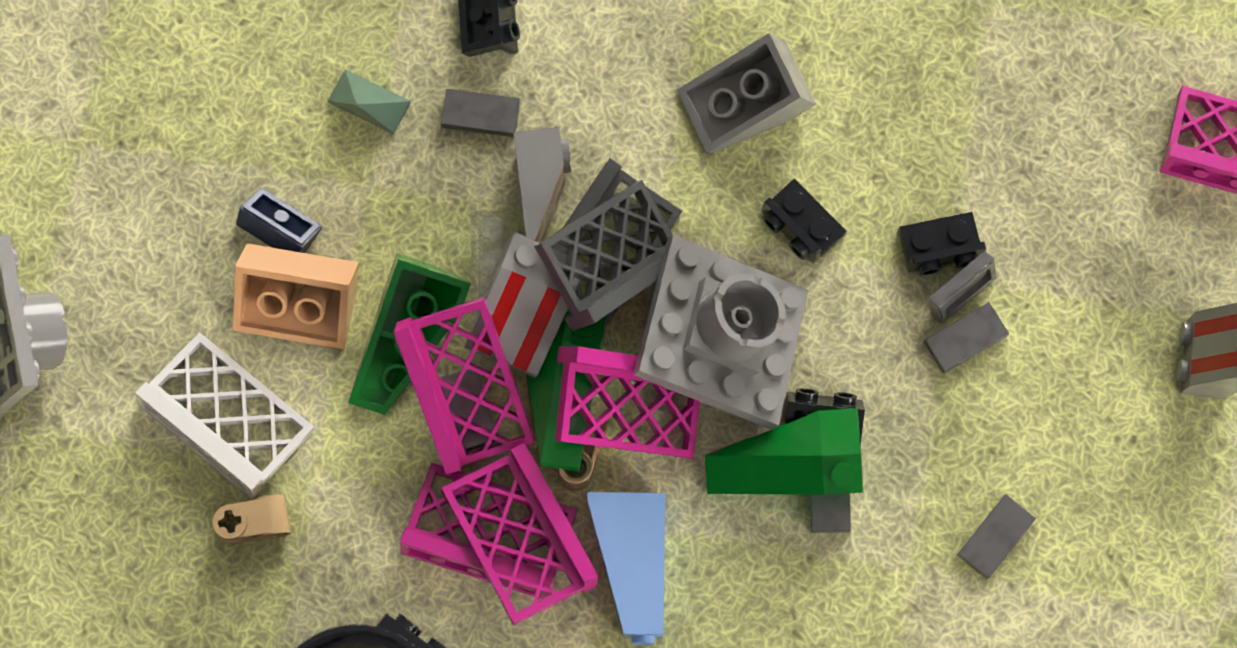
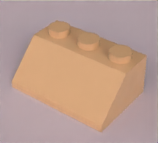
[232,244,359,350]

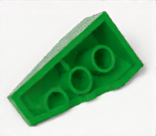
[348,253,471,415]
[526,310,606,472]
[705,408,863,495]

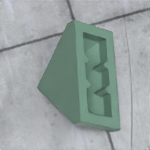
[328,70,411,134]

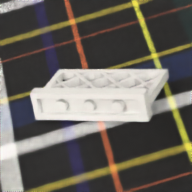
[135,332,314,500]

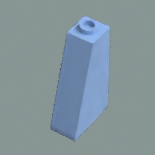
[587,492,666,645]

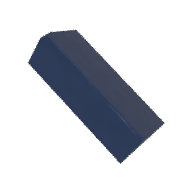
[236,188,323,253]

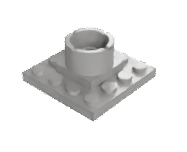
[0,234,67,417]
[633,234,808,430]

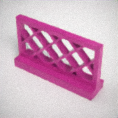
[1159,86,1237,194]
[394,297,535,475]
[555,347,700,459]
[441,443,598,626]
[400,462,578,599]

